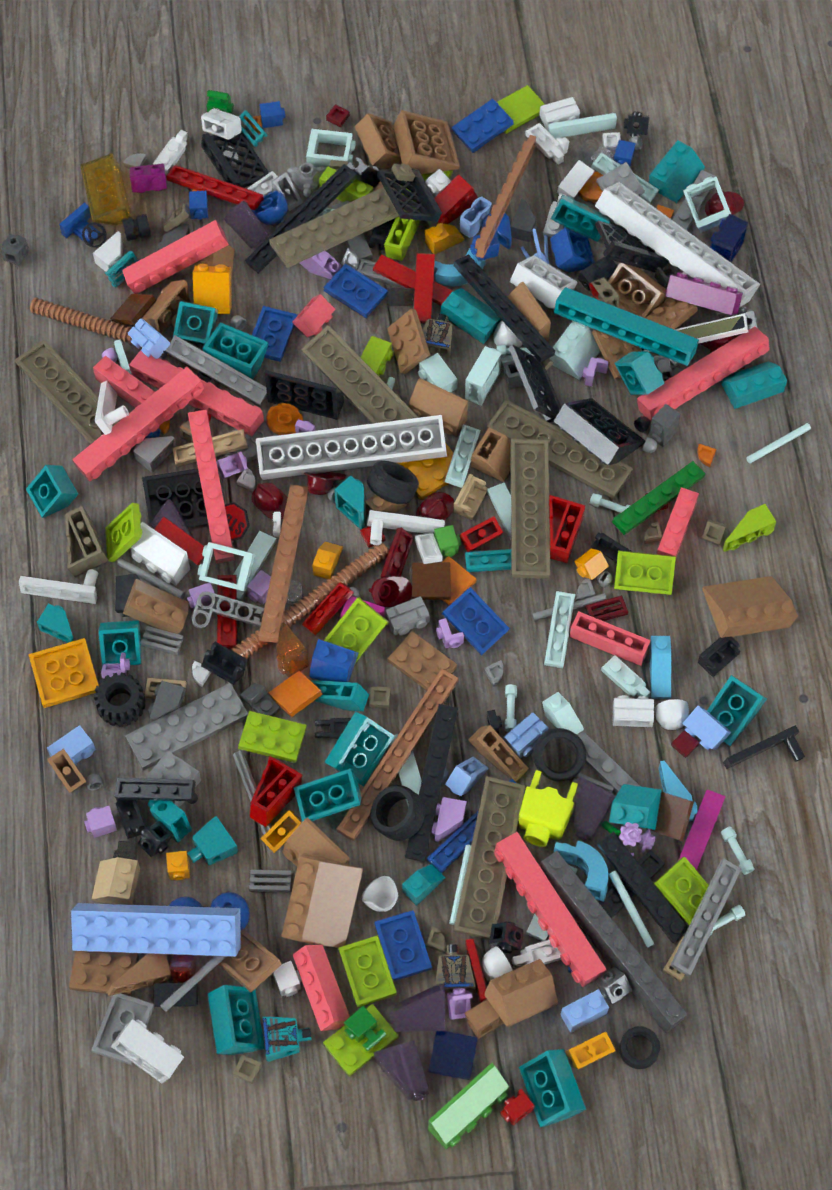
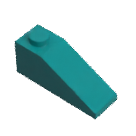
[310,680,369,712]

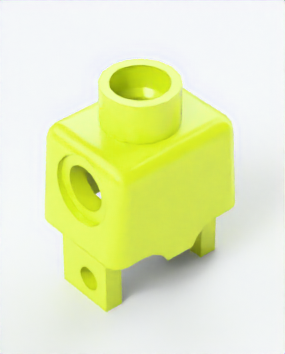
[518,770,578,847]

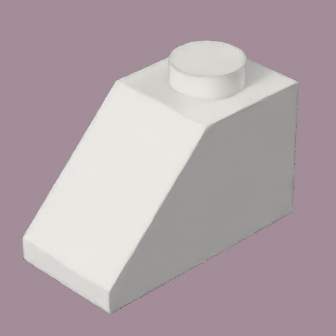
[93,232,123,271]

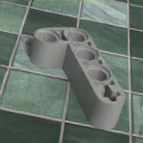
[191,592,264,629]

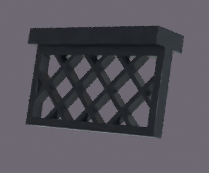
[201,132,269,188]
[377,169,442,227]
[595,220,669,274]
[508,345,562,423]

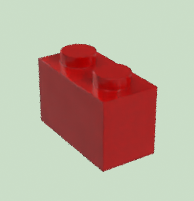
[460,516,503,552]

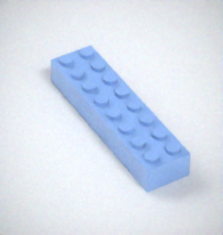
[71,903,241,956]

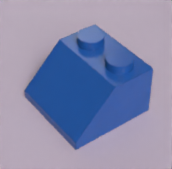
[550,227,595,272]
[309,639,358,682]

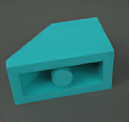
[37,603,74,643]
[402,864,446,906]

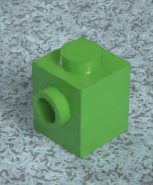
[434,525,461,557]

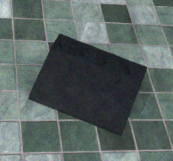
[264,370,344,420]
[554,398,646,465]
[142,468,208,529]

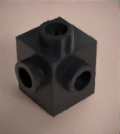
[624,111,649,137]
[137,820,173,857]
[489,922,523,953]

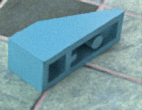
[649,636,671,699]
[658,761,697,822]

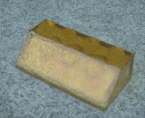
[80,153,132,226]

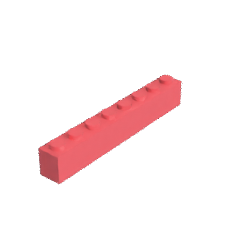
[637,326,769,422]
[129,350,264,437]
[72,367,204,482]
[188,410,235,564]
[494,832,606,987]

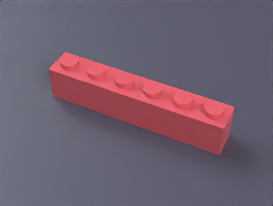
[122,220,229,294]

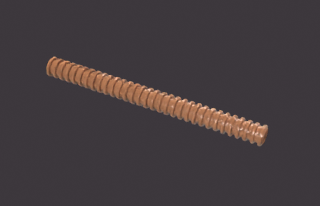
[30,297,199,357]
[231,542,389,659]

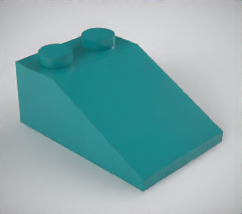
[707,675,768,746]

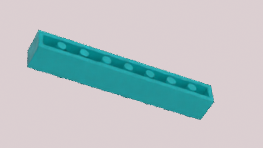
[554,287,699,366]

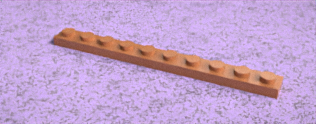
[475,135,537,258]
[258,484,309,643]
[337,669,459,841]

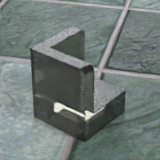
[655,266,680,290]
[387,287,415,306]
[113,837,139,860]

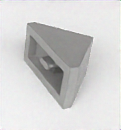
[271,172,303,212]

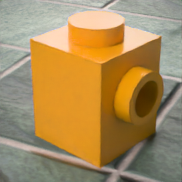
[574,548,609,580]
[166,851,190,880]

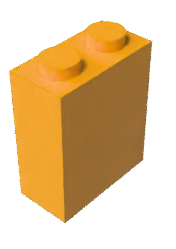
[193,264,232,314]

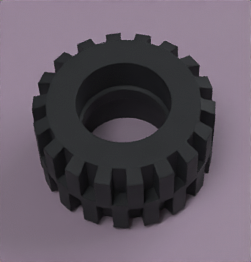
[94,672,146,727]

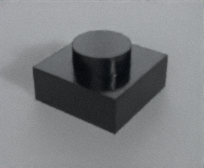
[487,709,502,735]

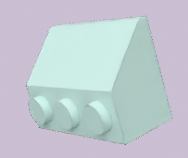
[550,321,601,380]

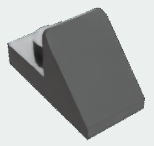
[240,683,281,716]

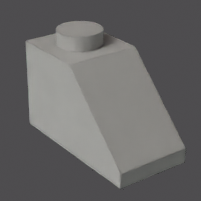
[133,436,176,472]

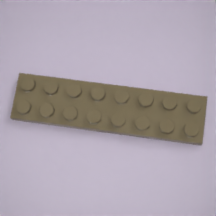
[269,187,411,268]
[301,325,419,424]
[15,340,120,444]
[486,400,633,499]
[510,439,550,579]
[453,776,525,940]

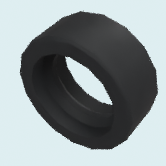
[619,1026,660,1069]

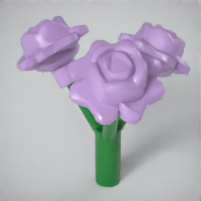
[601,821,655,856]

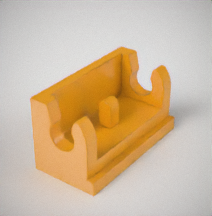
[565,1032,616,1070]

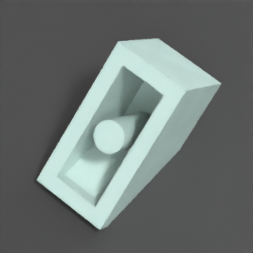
[542,692,584,740]

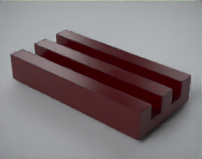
[585,595,628,621]

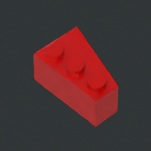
[422,174,478,224]
[549,495,586,564]
[250,756,302,827]

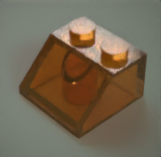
[276,622,309,677]

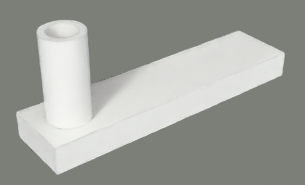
[95,381,129,435]
[367,510,445,545]
[19,569,98,604]

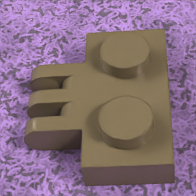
[164,203,190,232]

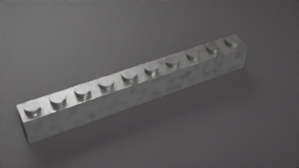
[539,851,687,1034]

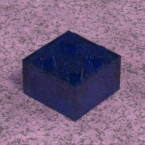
[710,213,749,263]

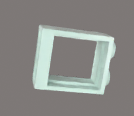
[306,129,356,168]
[683,177,733,233]
[465,346,502,406]
[198,542,256,591]

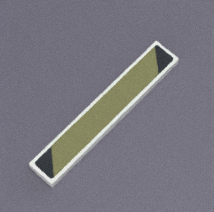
[640,314,748,352]

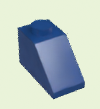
[482,212,512,249]

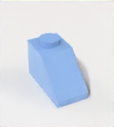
[445,756,488,796]

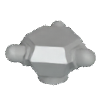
[287,163,326,197]

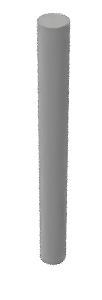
[117,558,185,599]
[532,593,607,621]
[161,956,226,1011]

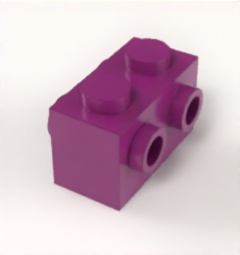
[129,163,167,193]

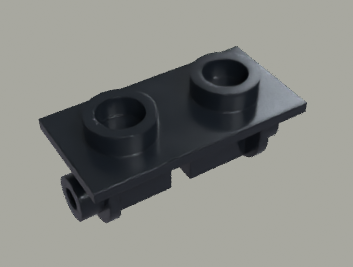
[591,532,632,563]

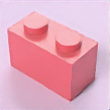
[292,294,335,337]

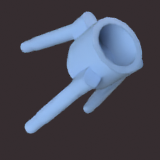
[521,229,550,264]

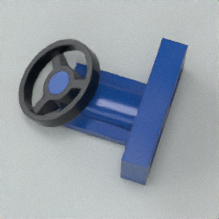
[59,203,107,248]

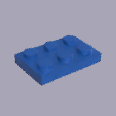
[452,98,514,153]
[324,263,388,318]
[252,306,297,362]
[442,587,510,656]
[374,910,432,981]

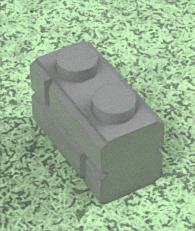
[385,596,430,636]

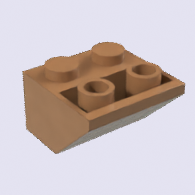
[471,428,510,482]

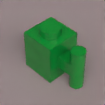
[206,90,234,114]
[344,1006,387,1052]

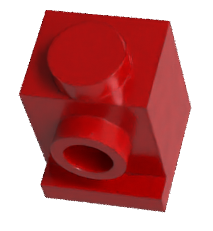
[500,1089,534,1126]

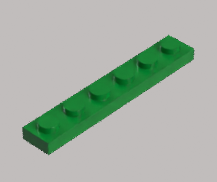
[612,461,706,535]

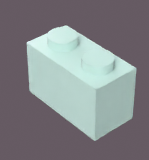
[418,353,457,392]

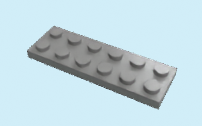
[125,683,248,770]

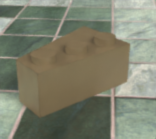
[65,506,109,577]

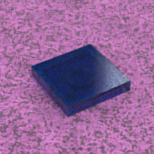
[429,1030,478,1080]

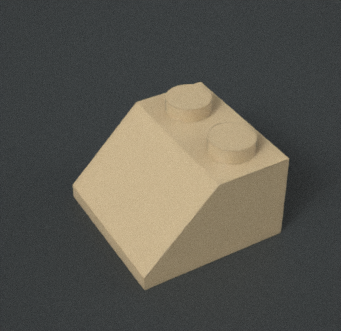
[91,857,140,905]

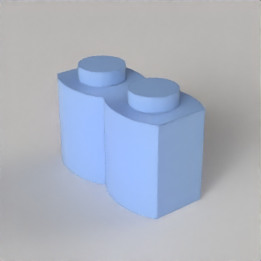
[460,196,492,238]

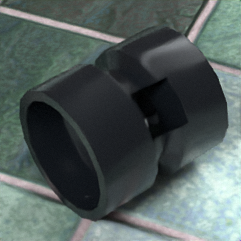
[122,214,151,241]

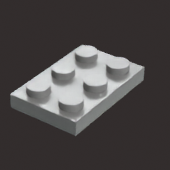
[91,993,154,1065]

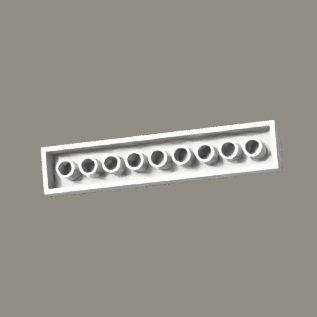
[595,182,760,308]
[256,415,447,480]

